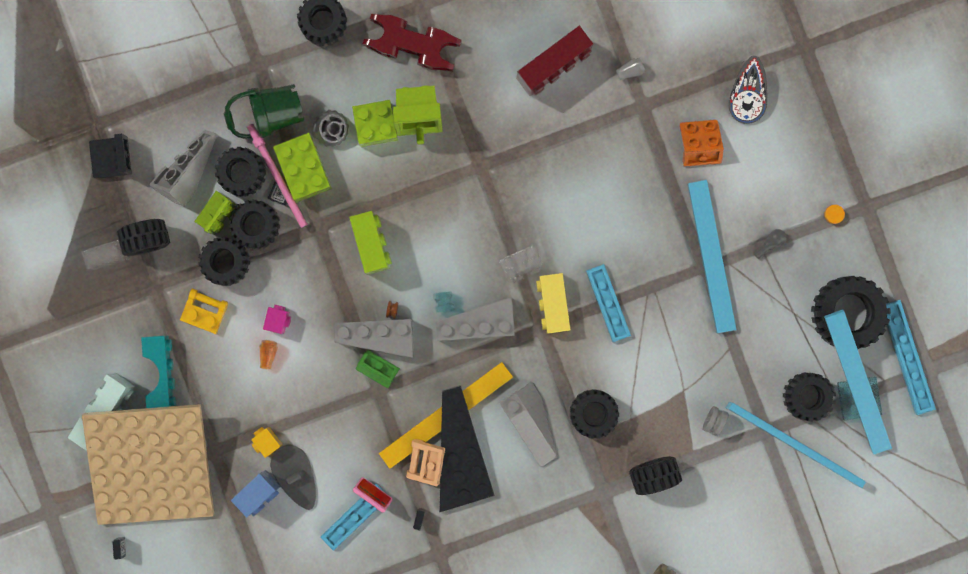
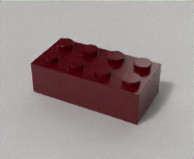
[516,25,593,96]

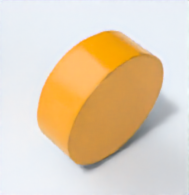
[824,205,845,224]

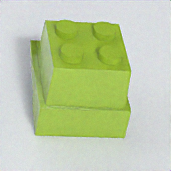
[393,85,443,145]

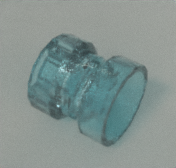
[433,291,455,313]

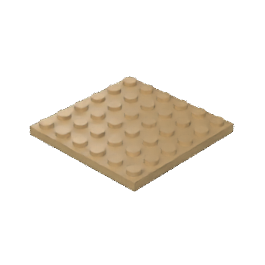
[82,404,214,525]

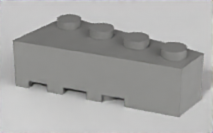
[436,297,515,341]

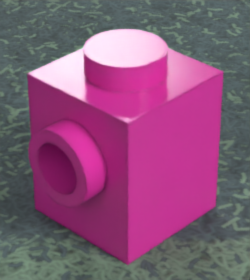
[263,304,291,334]

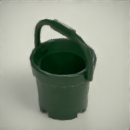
[224,84,304,139]

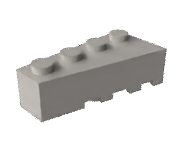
[334,319,414,358]

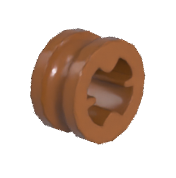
[386,301,399,319]

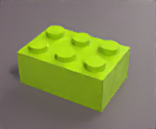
[273,133,332,202]
[349,211,392,275]

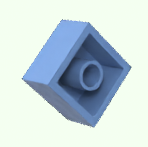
[231,470,281,518]

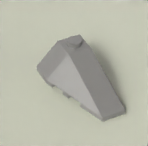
[149,130,217,206]

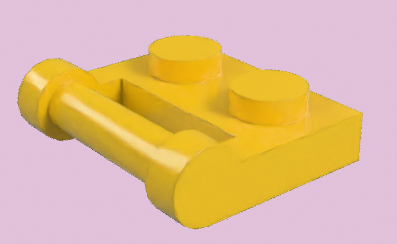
[180,288,228,334]

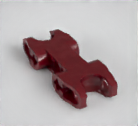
[362,14,462,72]

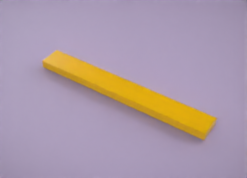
[378,362,513,469]

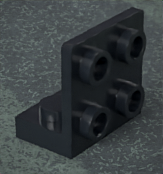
[89,133,132,179]

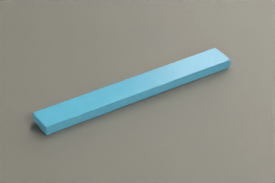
[687,180,736,333]
[824,309,892,454]
[726,402,866,488]

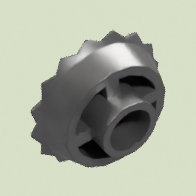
[313,110,349,147]

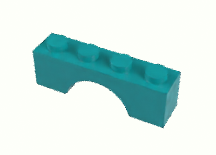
[141,336,176,408]

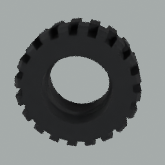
[811,276,891,349]

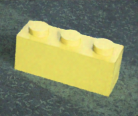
[536,273,570,333]

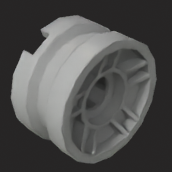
[703,406,728,436]

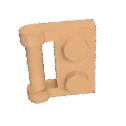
[406,439,445,486]

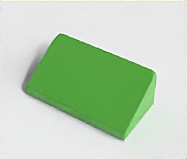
[356,350,400,388]

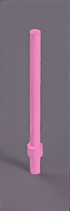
[247,124,308,228]

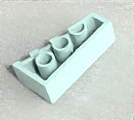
[68,373,135,451]

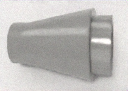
[616,57,646,80]

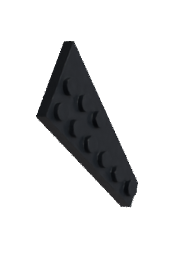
[439,385,495,513]

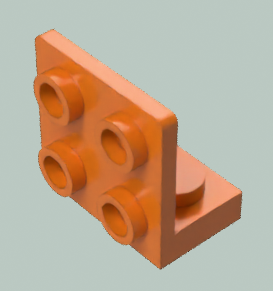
[680,120,724,167]

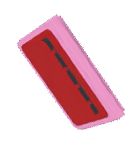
[353,477,392,513]

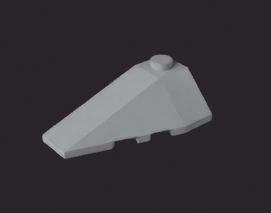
[499,382,557,467]

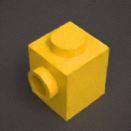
[251,427,283,458]

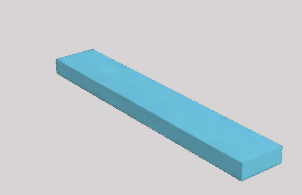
[886,300,936,415]

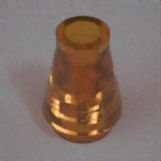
[259,340,278,369]

